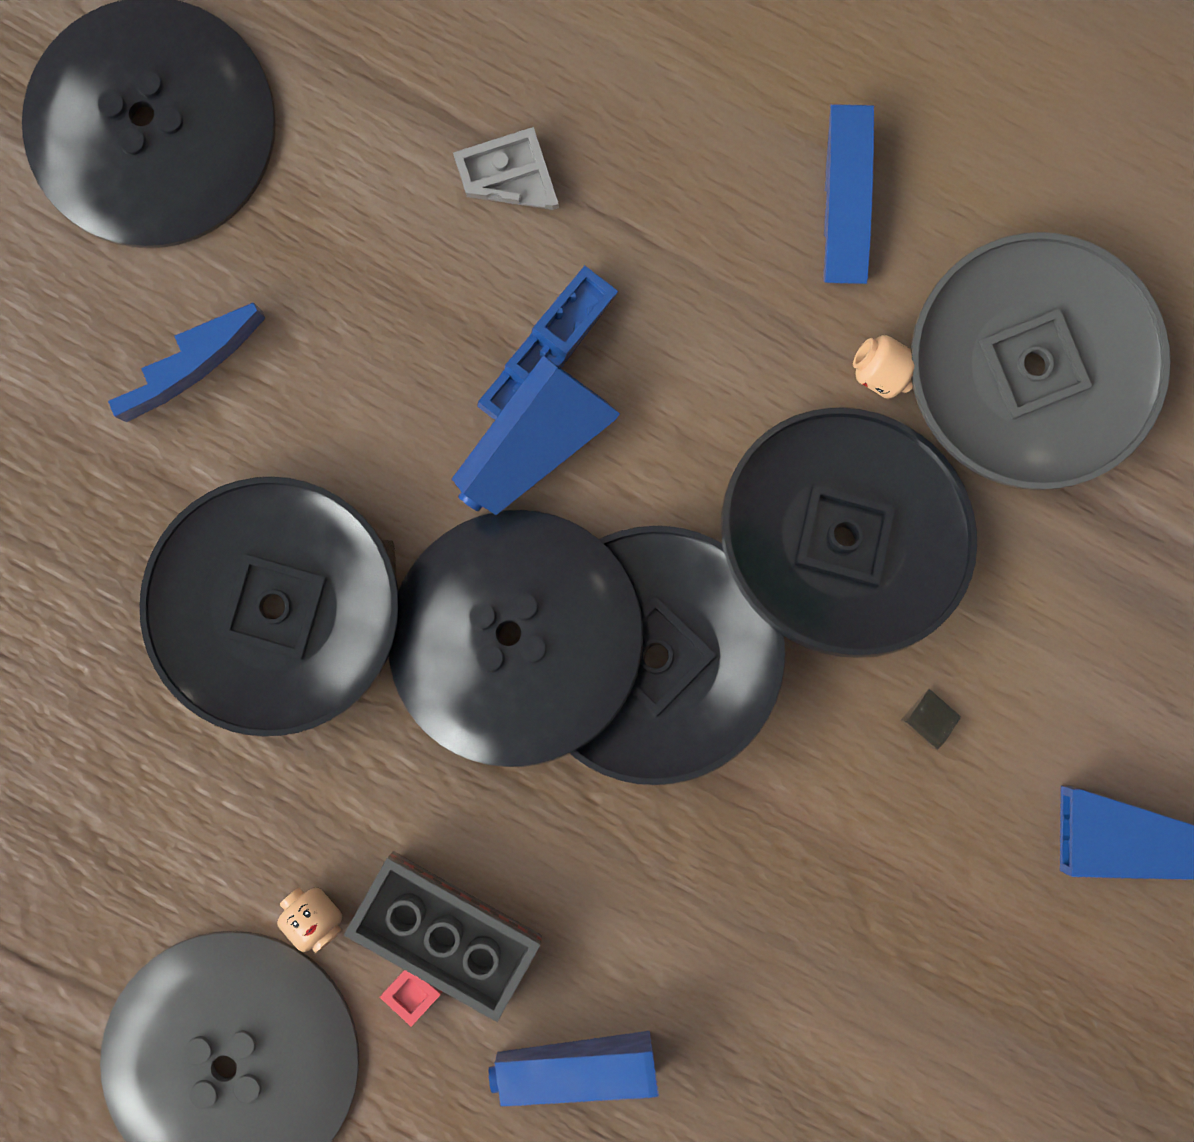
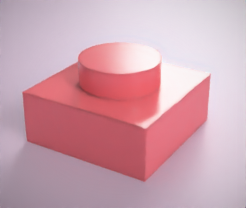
[379,970,442,1027]

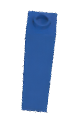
[452,355,620,515]
[1060,786,1194,880]
[488,1031,659,1107]

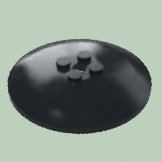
[22,0,276,248]
[721,407,977,658]
[139,477,399,737]
[389,510,643,767]
[571,526,785,786]

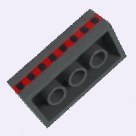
[344,851,542,1022]

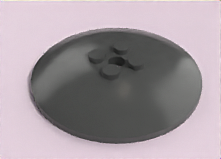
[911,232,1171,490]
[100,931,360,1142]

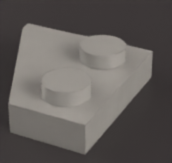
[453,127,559,210]

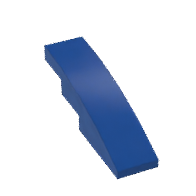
[823,104,874,284]
[477,265,618,420]
[108,302,265,422]

